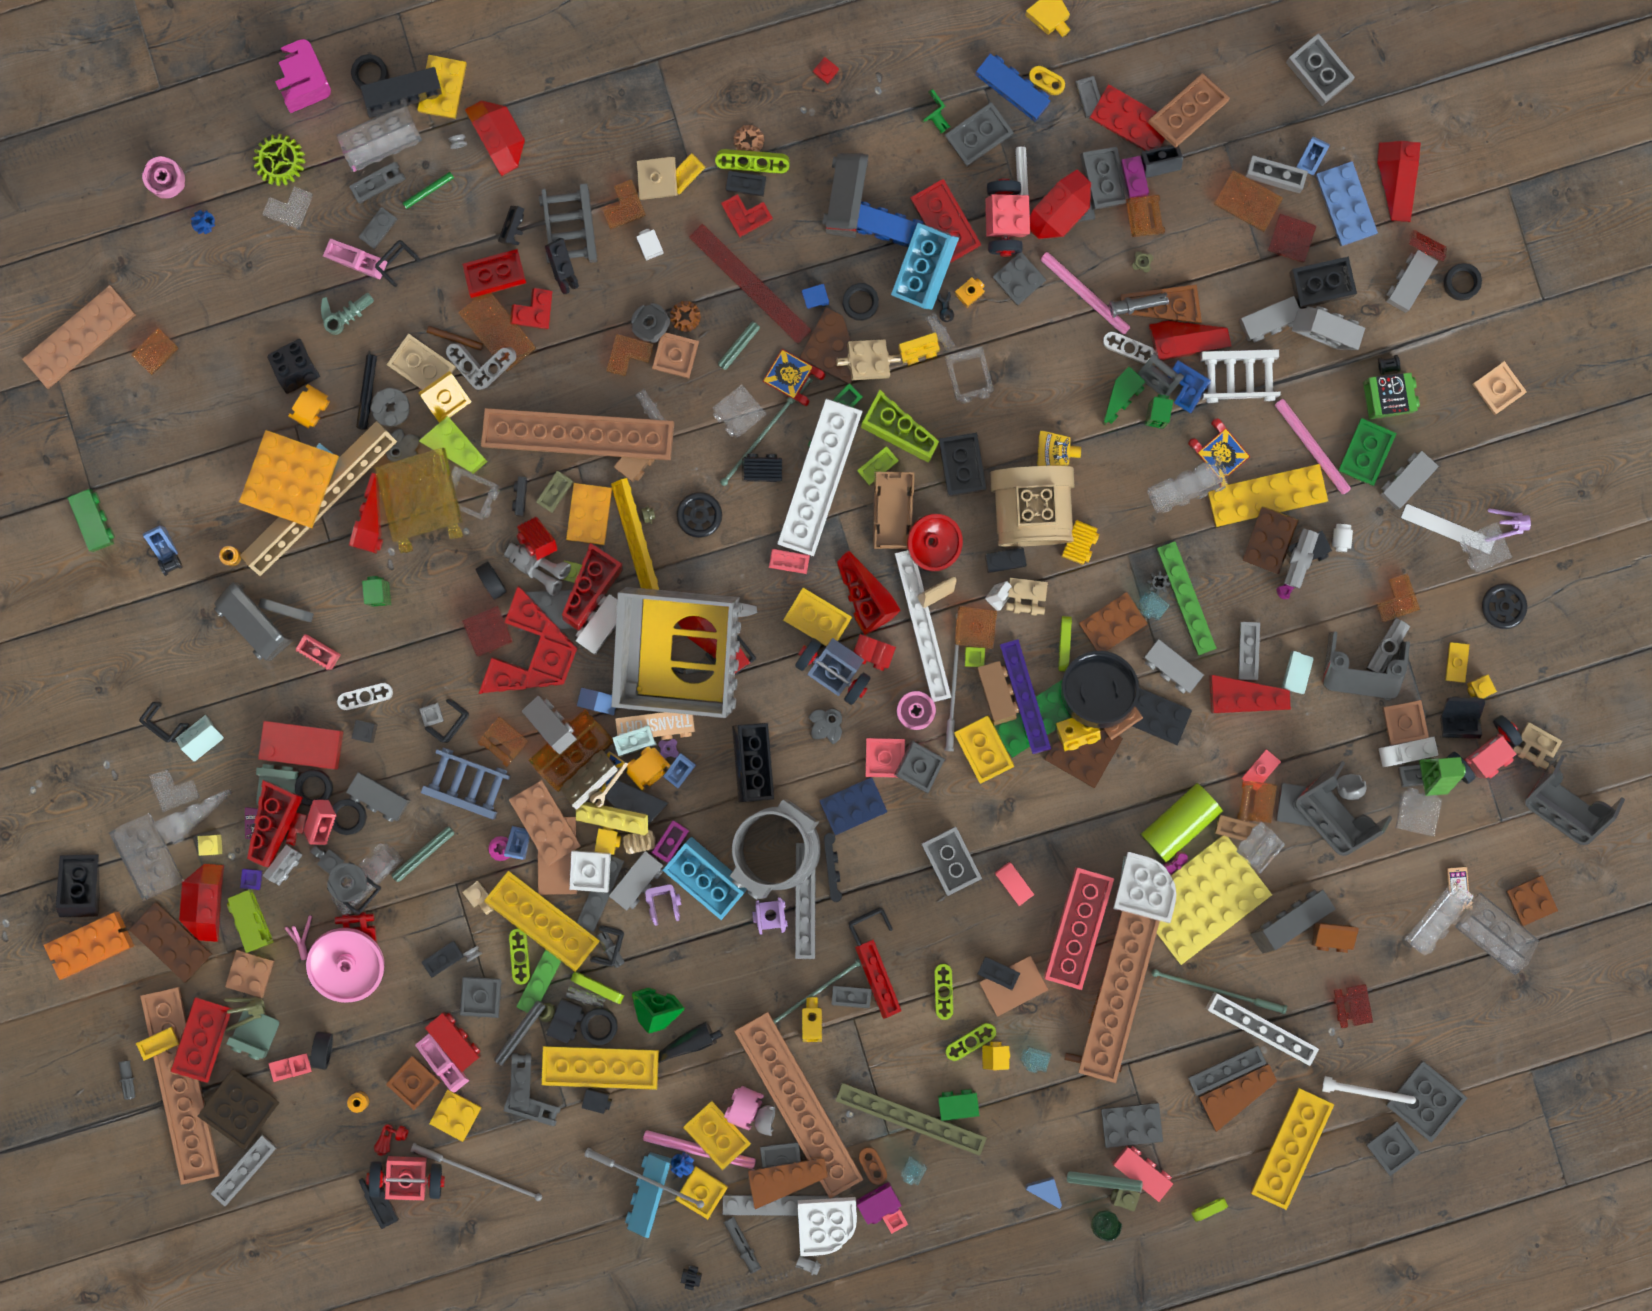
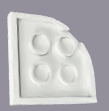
[1113,852,1176,923]
[797,1197,857,1256]

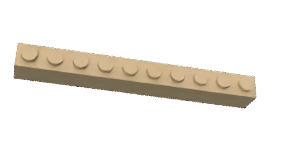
[240,421,397,576]

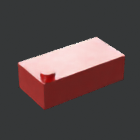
[258,721,343,769]

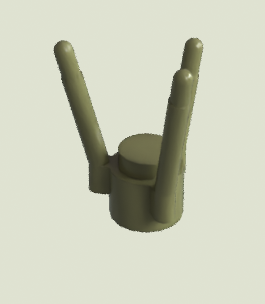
[224,997,265,1032]

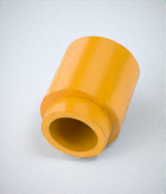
[219,546,241,566]
[347,1091,369,1113]

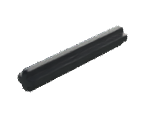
[356,354,377,430]

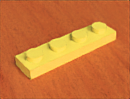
[576,802,648,835]

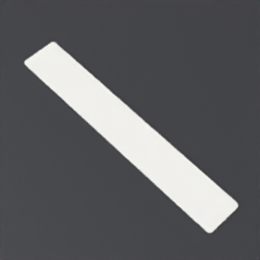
[1401,504,1495,554]

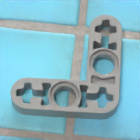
[446,343,516,390]

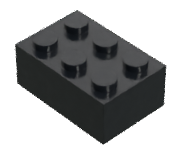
[1289,256,1357,309]
[938,432,986,497]

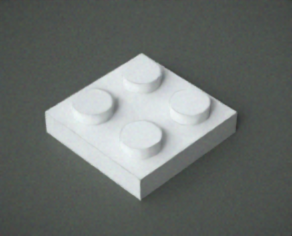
[569,850,611,892]

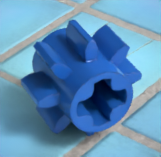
[191,210,215,234]
[670,1152,694,1178]

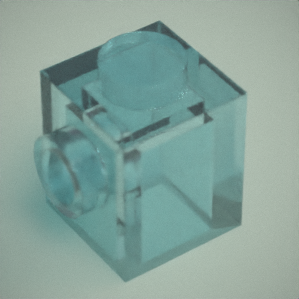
[1139,591,1170,621]
[1021,1046,1051,1073]
[900,1157,927,1185]

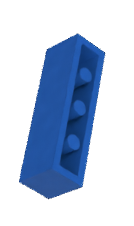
[975,54,1050,122]

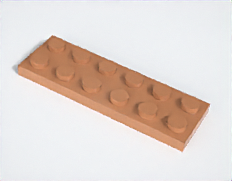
[22,285,136,389]

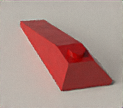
[1377,141,1421,222]
[837,551,901,635]
[677,616,750,673]

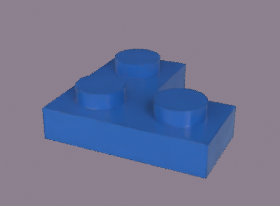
[1168,360,1211,413]

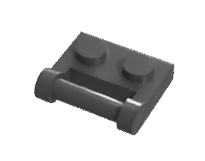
[1137,352,1184,396]

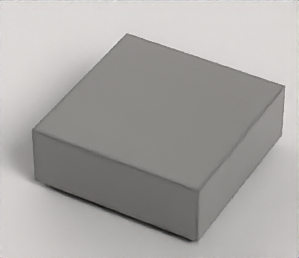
[420,703,444,727]

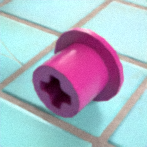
[489,836,510,861]

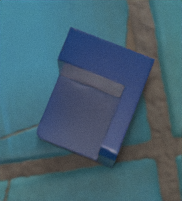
[802,284,829,309]

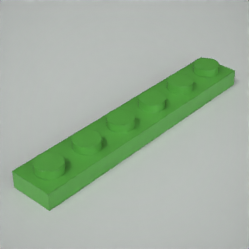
[1157,542,1217,656]

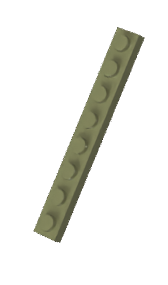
[836,1082,987,1156]

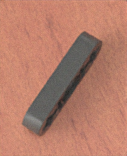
[258,598,314,623]

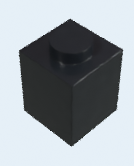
[351,720,378,743]
[582,1088,612,1114]

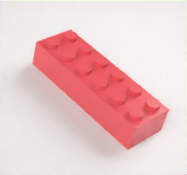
[1043,867,1114,990]

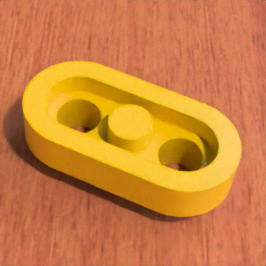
[1029,66,1065,95]

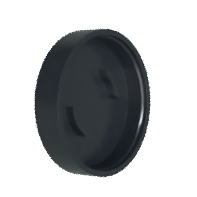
[1061,651,1139,728]

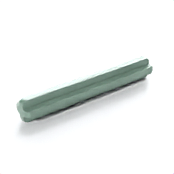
[392,826,454,882]
[1067,1171,1143,1192]

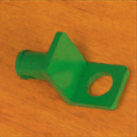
[921,89,951,133]

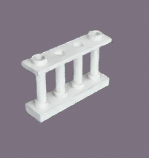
[1200,350,1280,403]

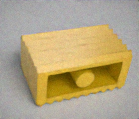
[1061,520,1099,565]

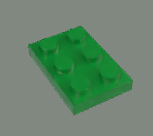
[1338,418,1397,486]

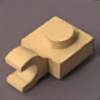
[462,881,494,915]

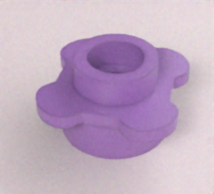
[658,739,679,759]

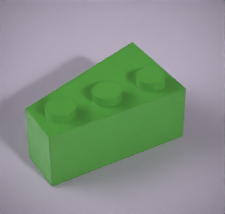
[1419,757,1466,796]

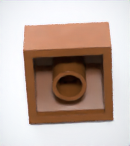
[1312,922,1359,953]

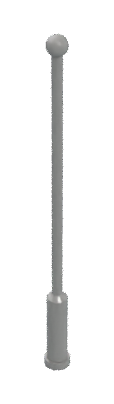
[944,613,963,751]
[410,1143,542,1201]
[585,1148,704,1208]

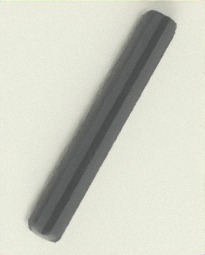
[494,1001,545,1066]

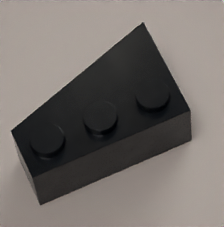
[605,780,669,825]

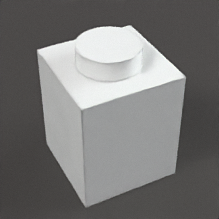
[637,229,664,261]

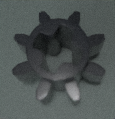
[680,1265,702,1290]

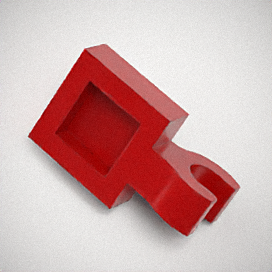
[285,813,308,846]

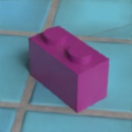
[1121,155,1149,200]
[652,820,690,863]
[856,1182,902,1225]

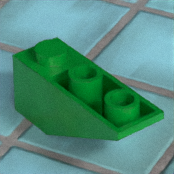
[1103,366,1145,425]

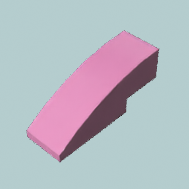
[323,239,387,279]
[415,1034,469,1093]

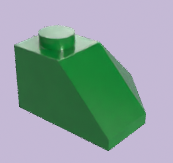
[632,988,685,1034]

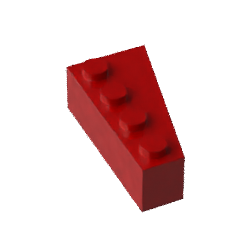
[562,543,623,631]
[1209,675,1291,714]
[247,780,303,867]

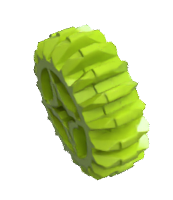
[253,134,305,186]

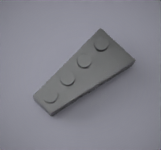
[1250,889,1335,953]

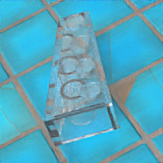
[1147,455,1228,513]

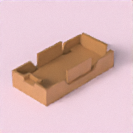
[873,471,914,549]

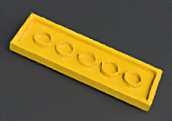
[1207,464,1328,527]
[484,871,599,972]
[542,1046,659,1090]
[1251,1088,1334,1210]

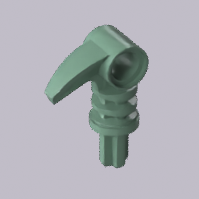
[321,293,374,335]

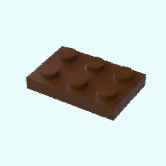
[1243,507,1299,574]

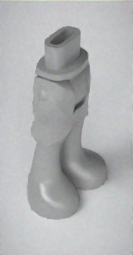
[504,543,571,596]

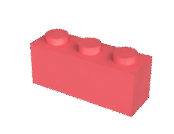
[1112,1146,1173,1202]

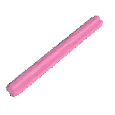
[1041,252,1130,335]
[1275,399,1351,494]
[643,1130,756,1169]

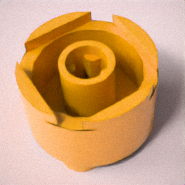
[288,384,330,429]
[626,746,671,791]

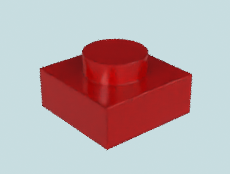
[813,57,839,85]

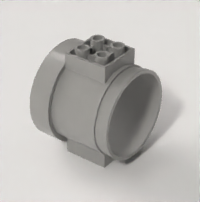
[730,799,821,899]

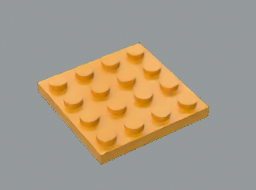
[239,430,339,528]

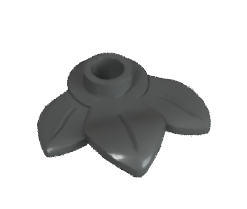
[386,429,420,464]
[808,708,842,744]

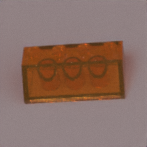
[528,709,614,792]

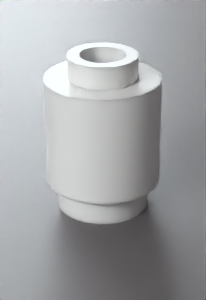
[1332,524,1353,552]

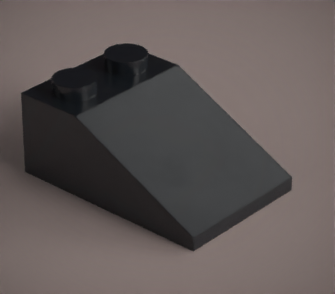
[56,854,100,917]

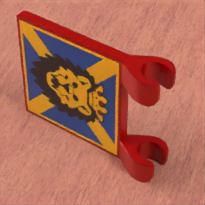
[763,349,826,406]
[1188,418,1250,482]

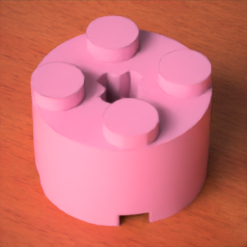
[142,156,185,199]
[897,691,936,730]
[724,1086,764,1131]

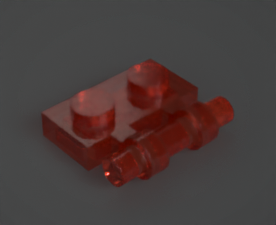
[1333,984,1373,1028]

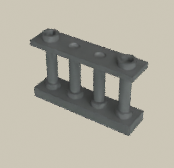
[539,184,598,263]

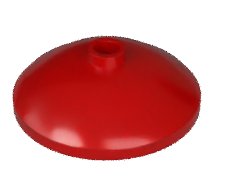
[907,514,963,571]

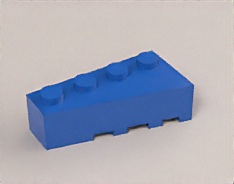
[857,201,924,248]

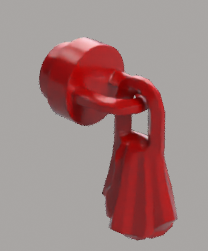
[374,1124,409,1156]

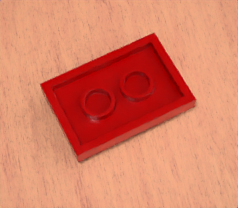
[462,249,526,298]

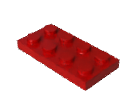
[1089,84,1165,151]
[910,179,981,264]
[170,997,232,1083]

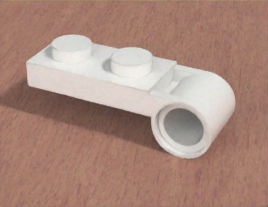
[1378,737,1438,767]

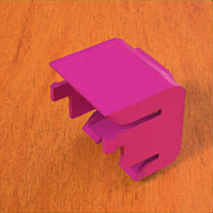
[275,39,331,113]

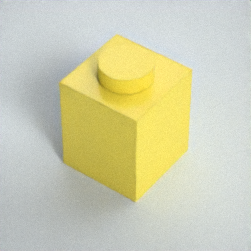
[198,835,222,856]

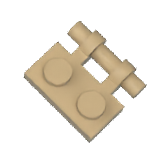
[1006,578,1048,616]
[1512,722,1562,770]

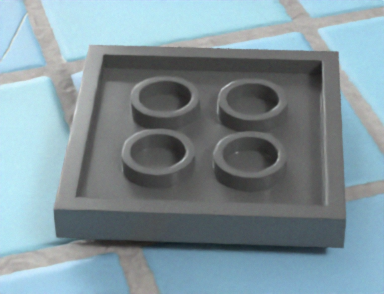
[1386,1061,1468,1143]

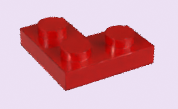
[721,194,773,238]
[510,288,553,329]

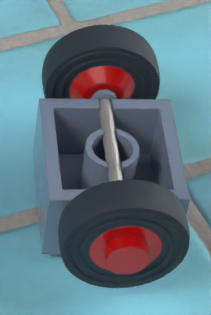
[795,638,871,705]

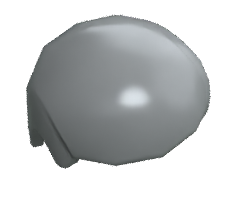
[1337,774,1367,800]
[754,1105,775,1136]

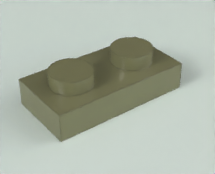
[536,471,574,513]

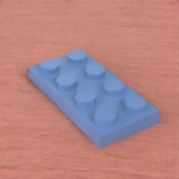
[1316,161,1378,246]

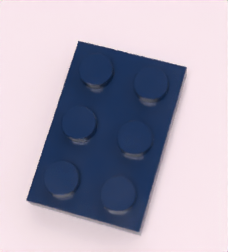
[819,777,887,836]

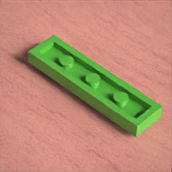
[517,950,561,1013]

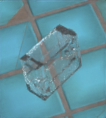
[945,346,994,404]
[439,466,500,521]

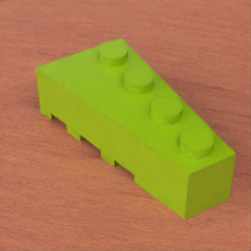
[861,390,939,463]

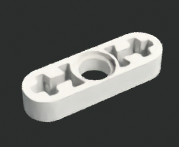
[1103,332,1156,364]
[337,683,393,710]

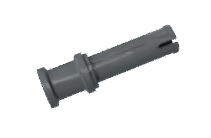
[1109,292,1169,318]

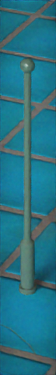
[720,378,813,486]
[773,959,862,1023]
[1151,969,1287,1015]

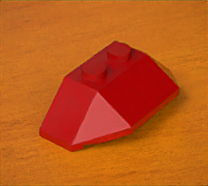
[465,100,525,176]
[1030,169,1091,239]
[179,864,224,942]

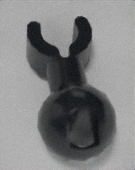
[938,292,954,322]

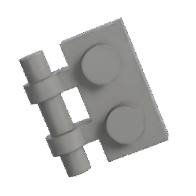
[263,845,302,886]

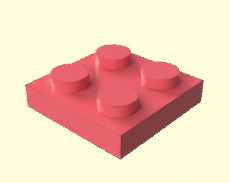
[865,738,905,778]

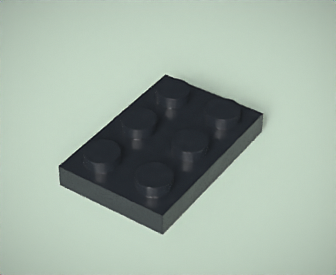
[1132,688,1192,746]

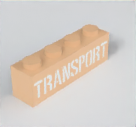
[615,712,695,740]

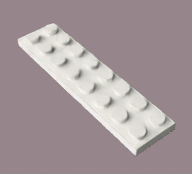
[778,398,862,556]

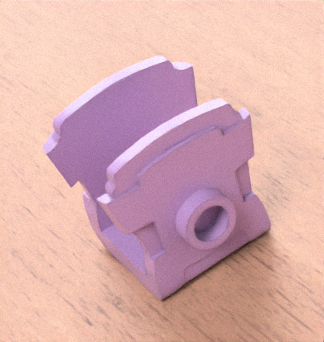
[646,885,681,926]
[752,898,788,934]

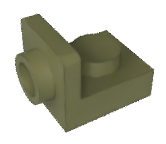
[1110,1189,1141,1211]

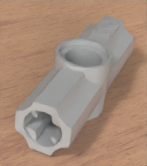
[1284,528,1319,589]
[1366,618,1410,673]

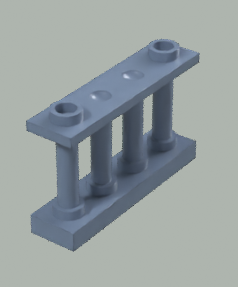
[421,747,511,819]

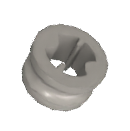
[448,134,467,149]
[463,946,482,962]

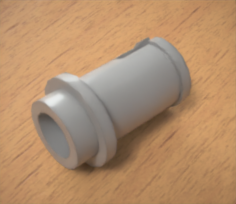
[795,1255,821,1275]

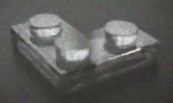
[262,186,313,230]
[149,769,200,812]

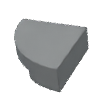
[738,603,757,617]

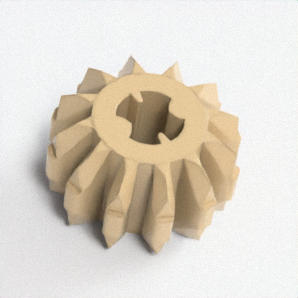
[623,830,656,854]

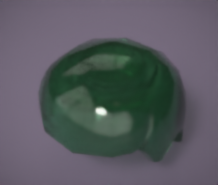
[1091,1210,1122,1242]

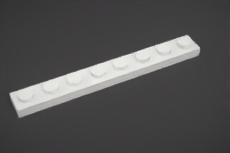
[895,550,951,702]

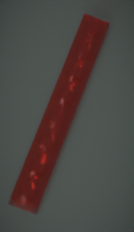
[689,224,811,344]

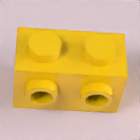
[1056,718,1101,751]

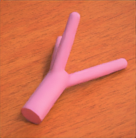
[285,915,312,960]

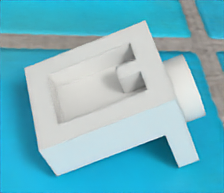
[985,581,1012,611]

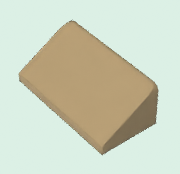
[917,577,956,608]

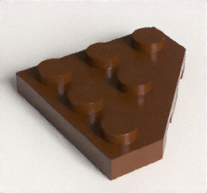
[800,307,853,385]
[1044,730,1123,788]

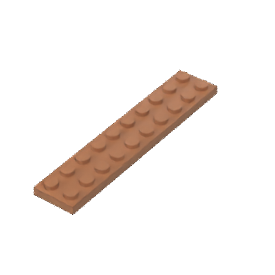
[481,408,674,460]
[1078,911,1160,1083]
[140,987,220,1185]
[734,1012,864,1199]

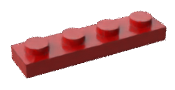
[855,939,902,1019]

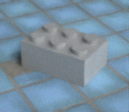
[1286,33,1355,106]
[1292,306,1365,350]
[921,826,982,896]

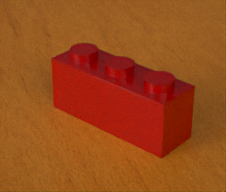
[425,1012,481,1072]

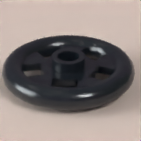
[676,492,722,538]
[1482,583,1528,629]

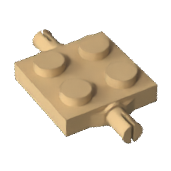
[836,339,901,380]

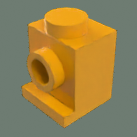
[954,277,985,308]

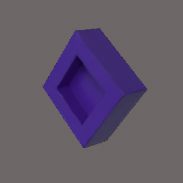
[240,869,263,890]

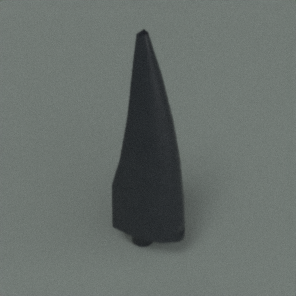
[658,1022,723,1064]

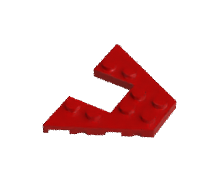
[478,586,577,694]

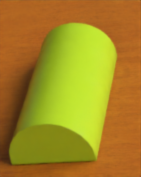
[1140,783,1223,863]

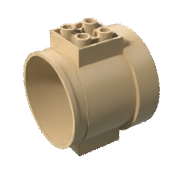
[990,466,1074,547]

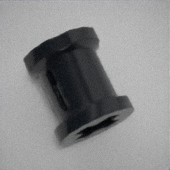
[1378,355,1401,375]
[157,552,183,576]

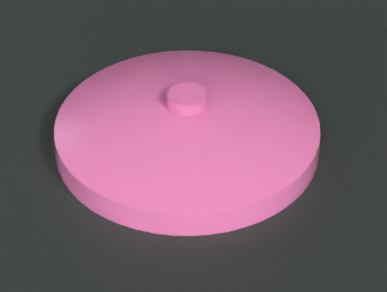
[306,928,384,1003]

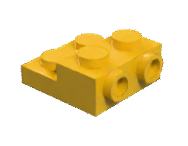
[898,332,940,365]

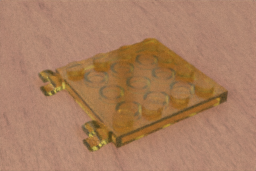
[375,448,463,553]

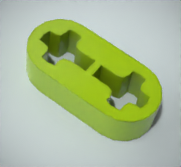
[1191,1197,1228,1222]

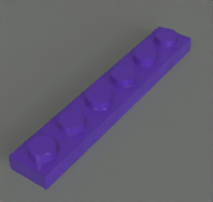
[1000,639,1051,754]

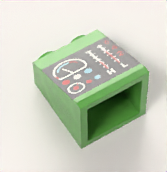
[1363,373,1420,420]

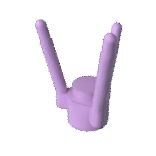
[1484,509,1531,542]

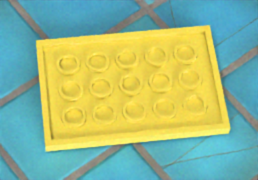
[1156,835,1272,965]

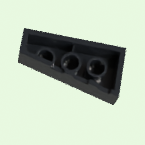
[360,67,442,119]

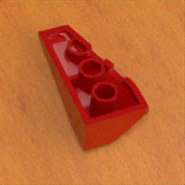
[1149,321,1231,361]
[349,473,383,554]

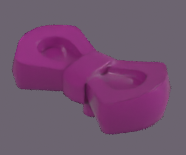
[1276,584,1295,600]
[1163,851,1188,876]

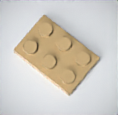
[387,333,456,390]

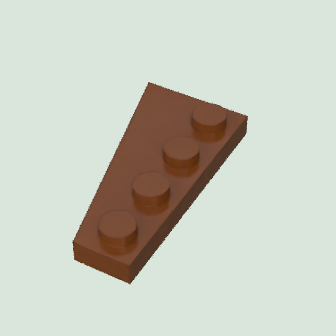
[1120,284,1202,323]
[1199,1063,1277,1132]
[748,1157,828,1210]

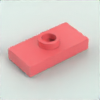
[769,549,810,574]
[1241,749,1281,791]

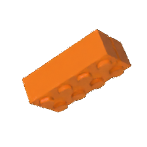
[44,912,134,980]

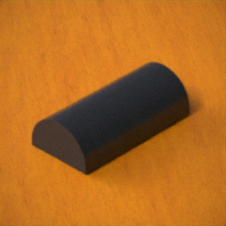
[732,723,774,803]

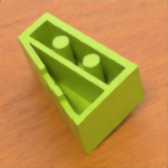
[419,416,488,474]
[227,889,274,953]

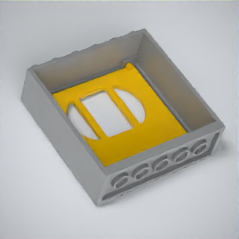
[612,587,742,718]

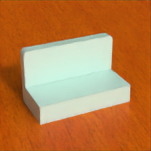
[1281,651,1313,694]
[175,715,224,761]
[613,726,657,757]

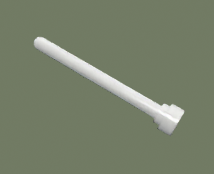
[1322,1076,1416,1104]

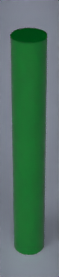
[403,172,454,209]

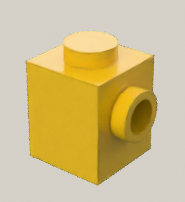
[1467,675,1497,698]
[595,826,621,855]
[982,1041,1010,1070]

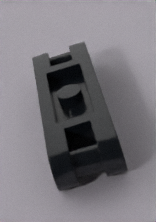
[824,833,842,902]

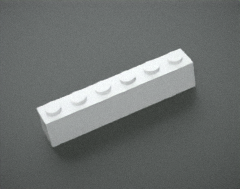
[1205,992,1319,1066]

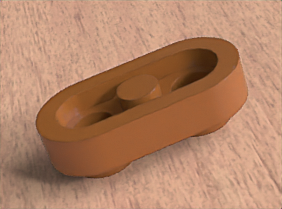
[859,1147,887,1185]

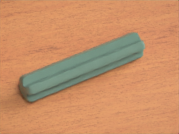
[718,321,760,370]

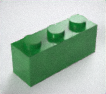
[1145,394,1173,429]
[68,489,115,552]
[362,576,391,607]

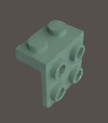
[256,764,299,806]
[227,1010,280,1060]

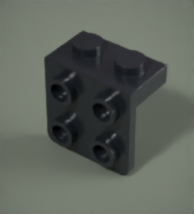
[267,339,321,394]
[1440,696,1485,739]

